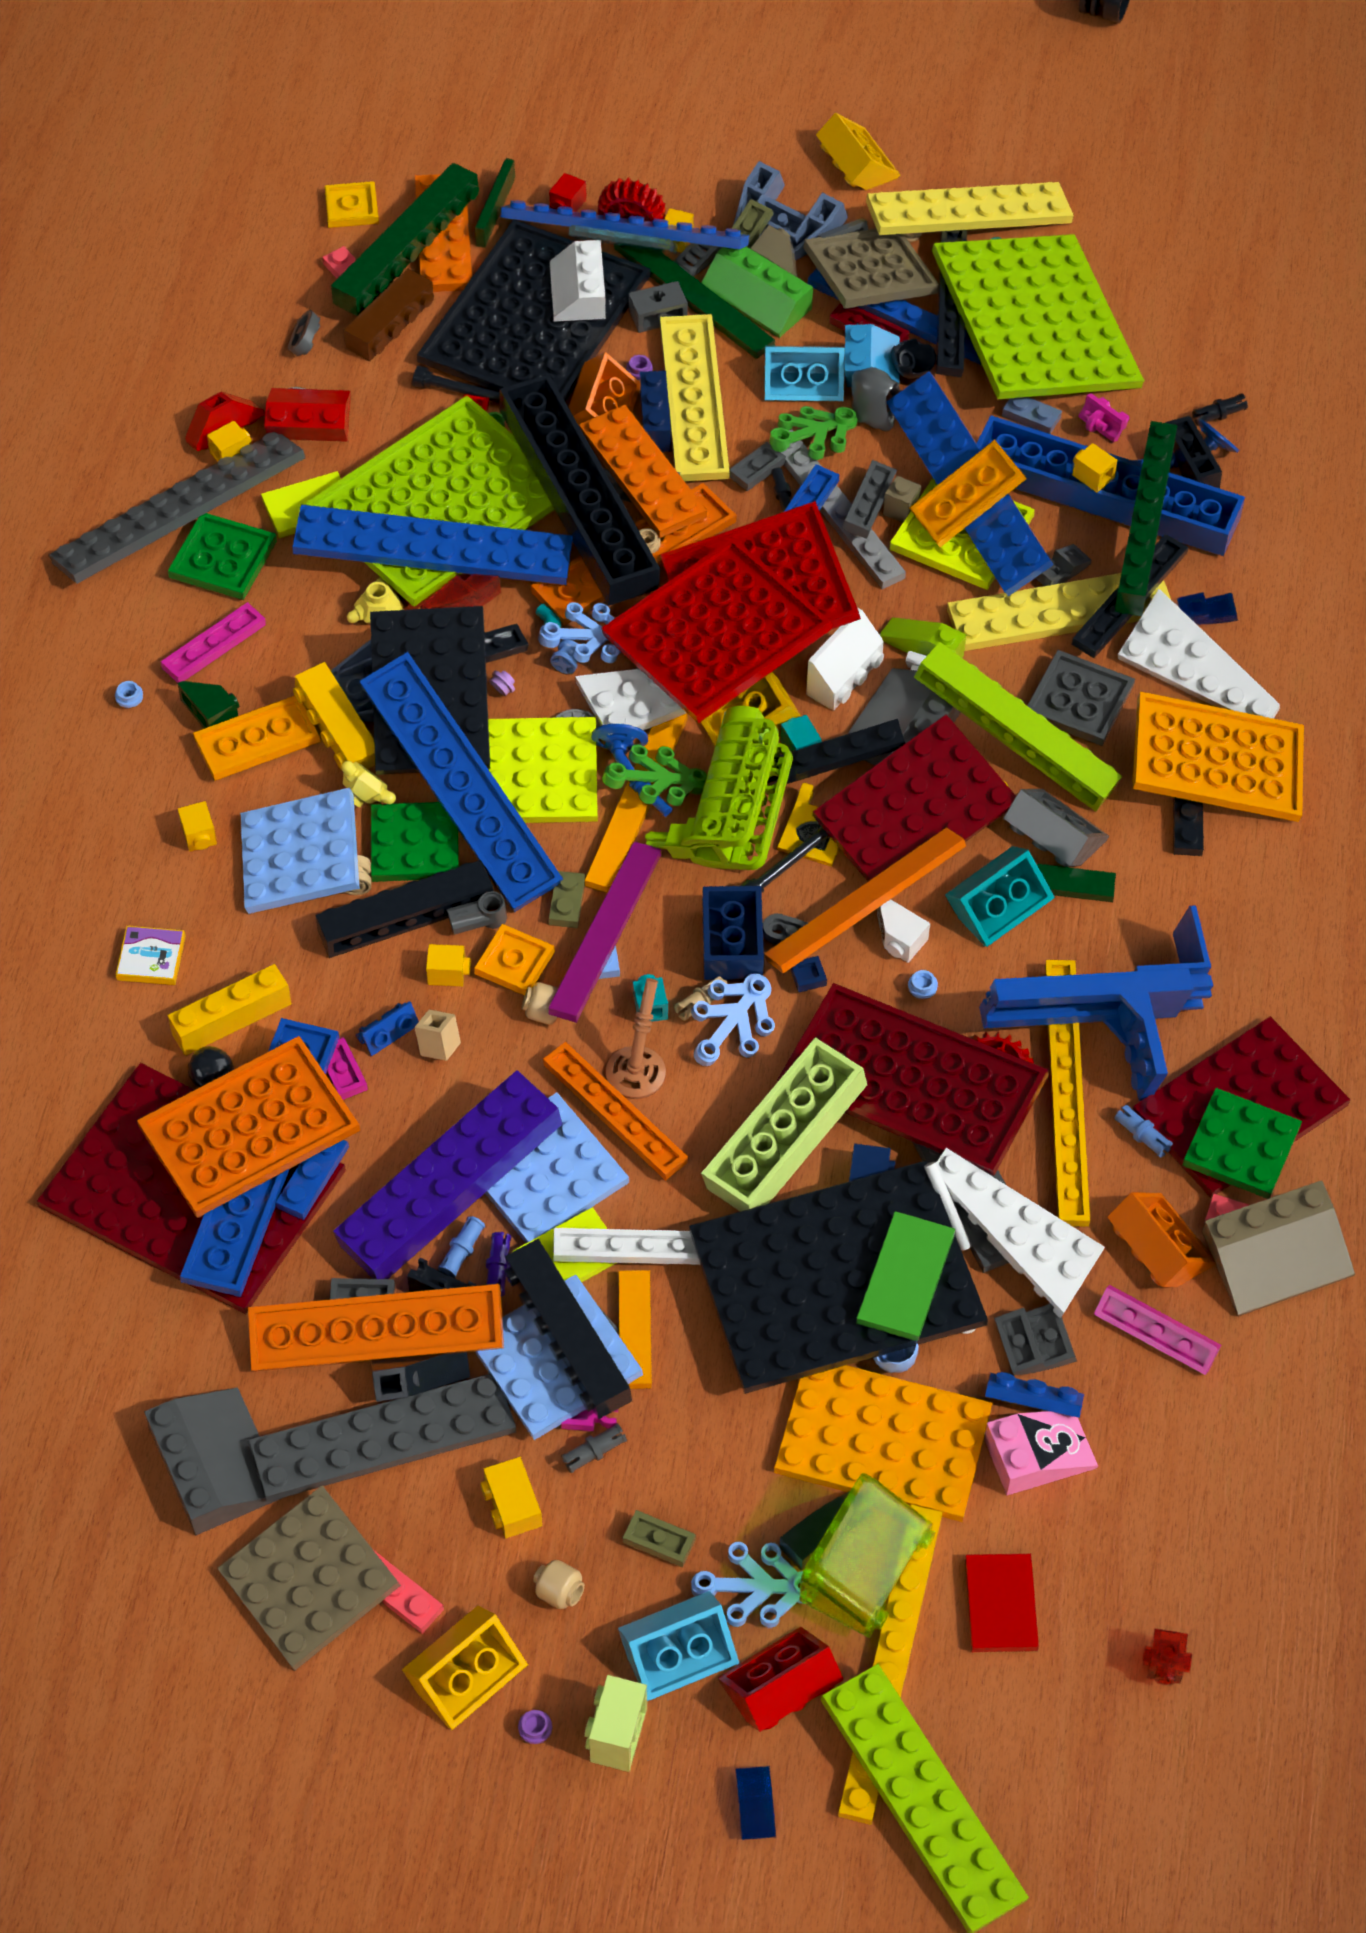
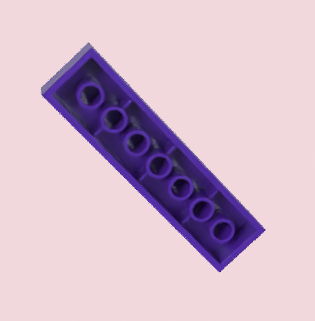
[333,1070,563,1279]

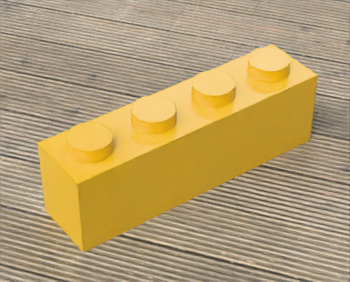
[293,662,375,770]
[167,964,292,1056]

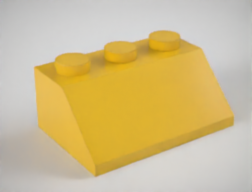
[816,112,900,190]
[402,1605,528,1730]

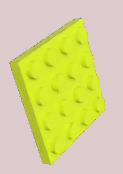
[889,478,1035,590]
[488,717,598,823]

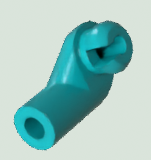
[535,604,561,628]

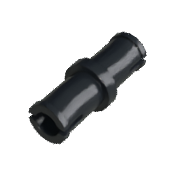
[1192,393,1248,426]

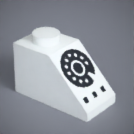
[877,899,930,963]

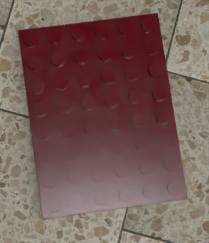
[37,1062,346,1314]

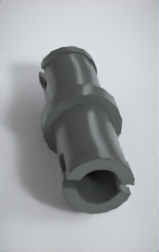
[561,1423,627,1474]

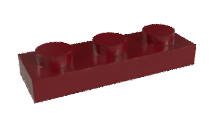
[829,303,910,342]

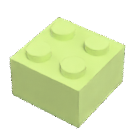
[585,1675,647,1772]

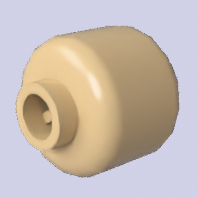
[521,982,558,1025]
[533,1560,585,1609]

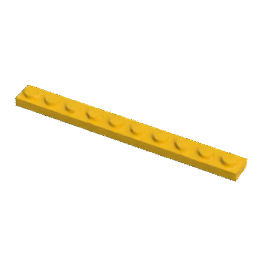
[1045,960,1090,1227]
[838,1505,943,1825]

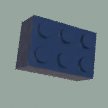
[702,886,764,980]

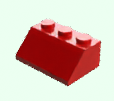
[264,388,351,442]
[718,1627,844,1732]

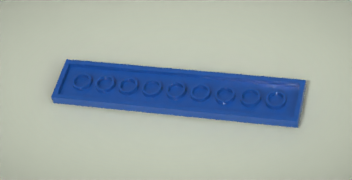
[886,371,1054,596]
[293,505,573,585]
[359,652,563,913]
[180,1018,339,1297]

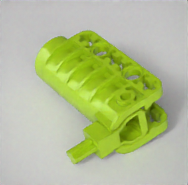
[645,706,793,870]

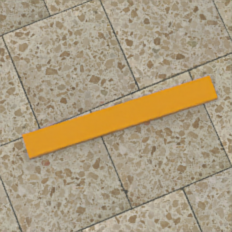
[585,713,688,893]

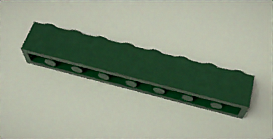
[331,162,480,316]
[1115,421,1178,616]

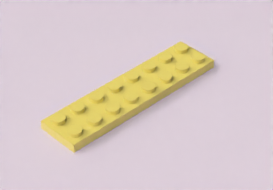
[866,182,1074,235]
[660,314,730,481]
[947,573,1171,651]

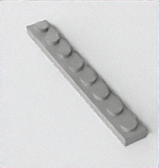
[769,429,906,589]

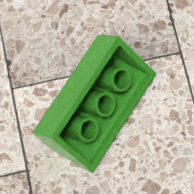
[702,246,813,338]

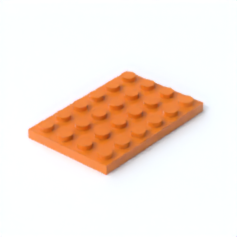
[137,1036,360,1218]

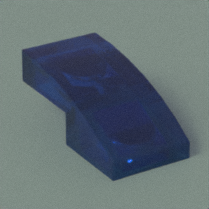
[1177,592,1238,624]
[735,1766,776,1840]

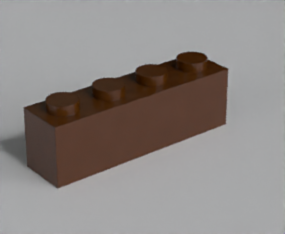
[343,268,434,361]

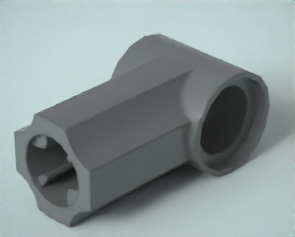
[447,891,507,935]

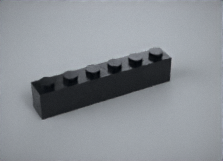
[315,860,494,958]
[504,1239,632,1419]

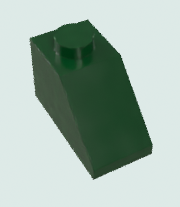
[177,681,240,729]

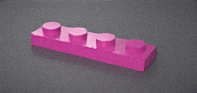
[160,602,266,683]
[1094,1285,1222,1375]

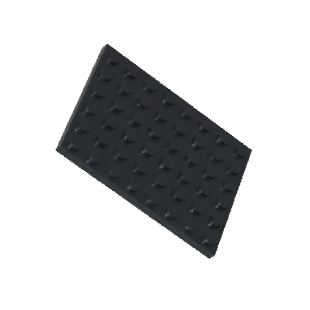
[417,219,650,401]
[689,1161,988,1394]

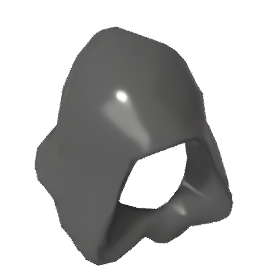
[852,367,902,431]

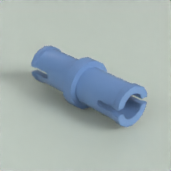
[1115,1105,1173,1158]
[438,1216,485,1278]

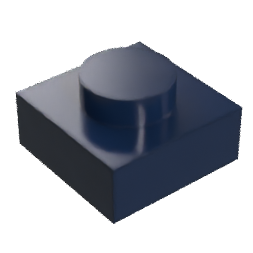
[790,956,827,993]

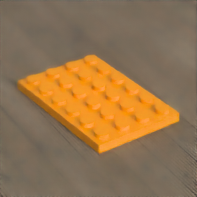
[1133,692,1304,822]
[774,1365,992,1522]

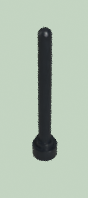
[412,366,500,403]
[739,827,829,893]

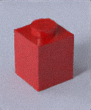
[549,173,587,212]

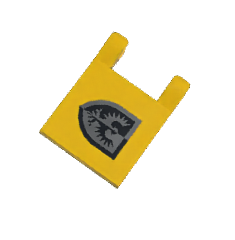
[777,783,839,867]

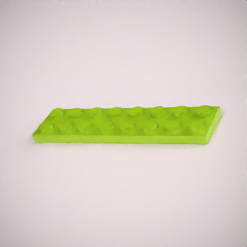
[820,1664,1029,1933]

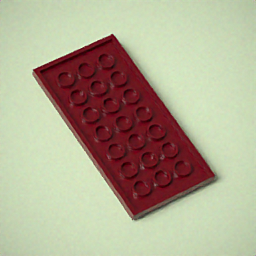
[777,983,1049,1176]

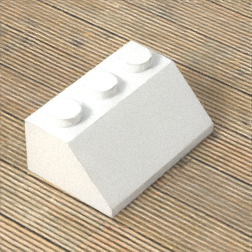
[550,240,606,321]
[806,608,884,711]

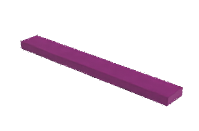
[548,841,661,1023]

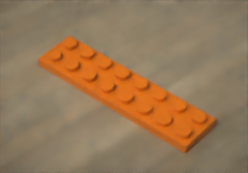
[531,483,737,626]
[248,1284,504,1372]

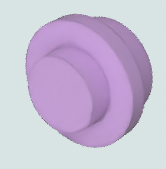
[489,670,515,696]

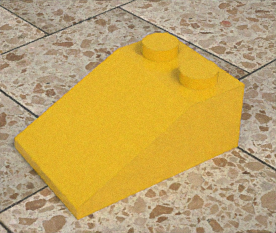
[701,672,801,745]

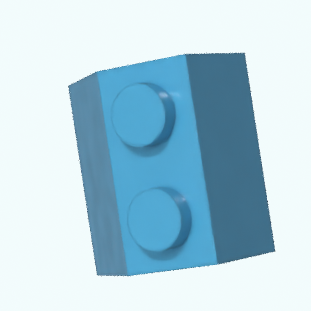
[844,324,900,387]

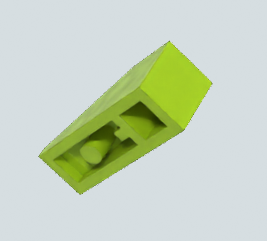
[879,617,966,657]

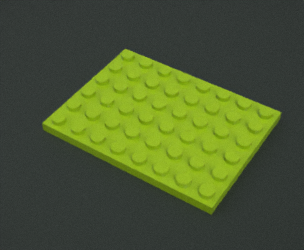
[932,234,1144,399]
[305,396,555,607]

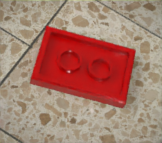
[965,1553,1039,1652]

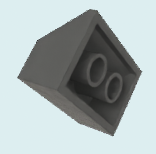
[1003,789,1109,867]

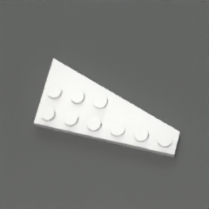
[1118,589,1280,719]
[575,669,686,735]
[936,1148,1105,1318]

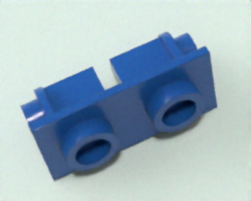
[356,1001,419,1056]

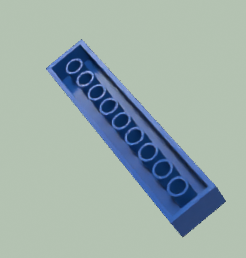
[977,415,1245,556]

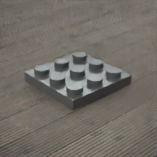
[1028,650,1135,746]

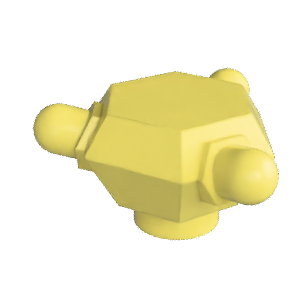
[347,578,404,624]
[341,761,396,808]

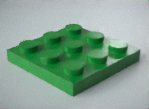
[168,513,277,600]
[371,802,459,882]
[1182,1088,1302,1199]

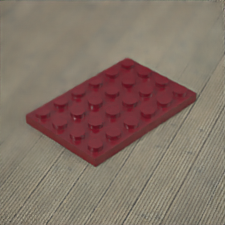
[812,714,1016,881]
[1132,1016,1351,1198]

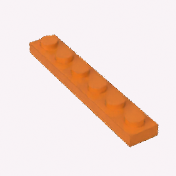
[543,1041,688,1181]

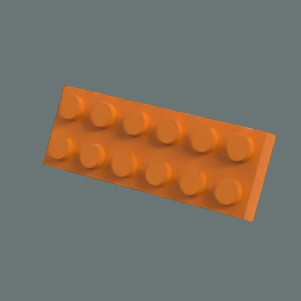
[415,174,472,292]
[579,405,707,538]

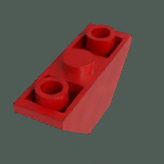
[185,391,265,451]

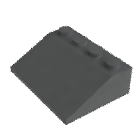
[848,668,961,766]
[144,1388,284,1535]

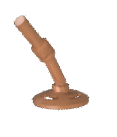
[606,978,666,1099]

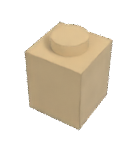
[414,1010,461,1061]

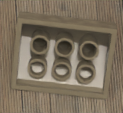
[1202,1180,1355,1316]

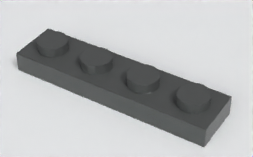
[842,460,897,539]

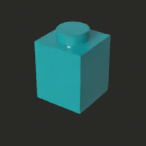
[780,714,822,751]

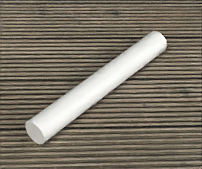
[924,1162,972,1251]

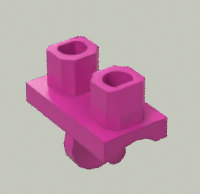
[1078,393,1130,443]

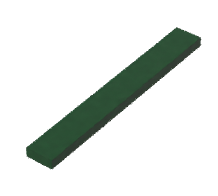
[614,234,775,359]

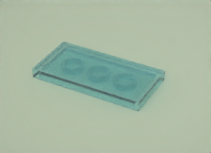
[569,225,678,254]

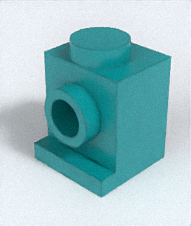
[633,974,668,1022]

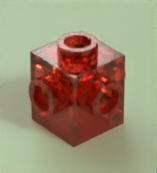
[1142,1628,1192,1685]

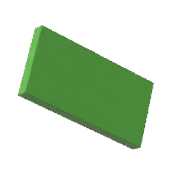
[857,1211,955,1341]

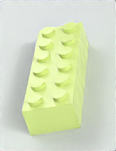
[701,1037,867,1212]

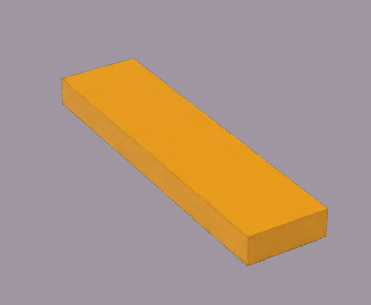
[619,1270,652,1389]

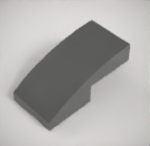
[1036,544,1092,586]

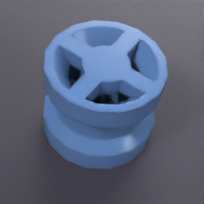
[550,639,585,674]

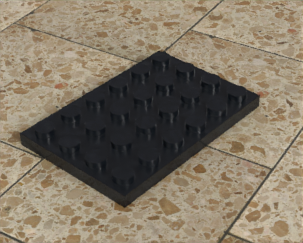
[370,606,491,775]

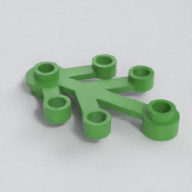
[769,406,858,460]
[602,744,707,806]

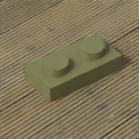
[731,199,773,249]
[549,871,586,928]
[623,1510,696,1568]

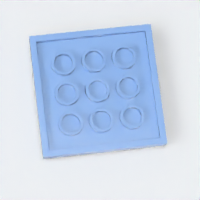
[241,788,360,914]
[485,1093,629,1243]
[475,1274,643,1440]

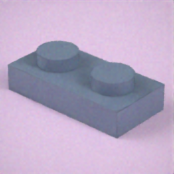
[1002,397,1062,434]

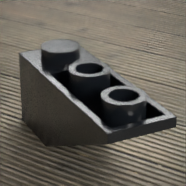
[371,1352,470,1402]

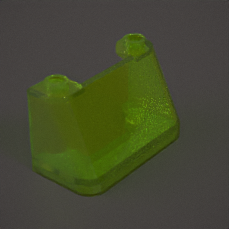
[799,1473,935,1638]

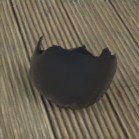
[891,339,936,379]
[188,1046,234,1088]

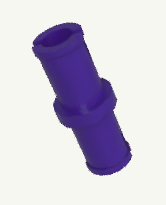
[485,1232,511,1297]

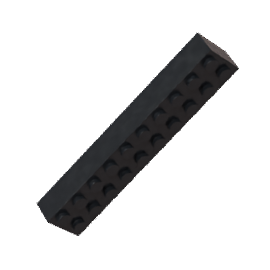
[499,374,660,606]

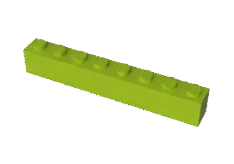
[914,641,1122,812]

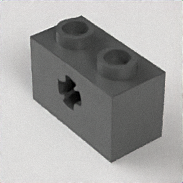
[629,281,688,333]

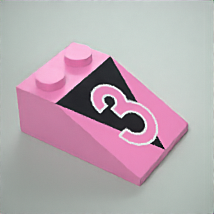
[984,1411,1098,1495]

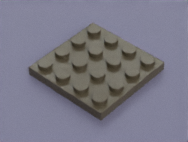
[803,228,940,308]
[218,1485,401,1670]

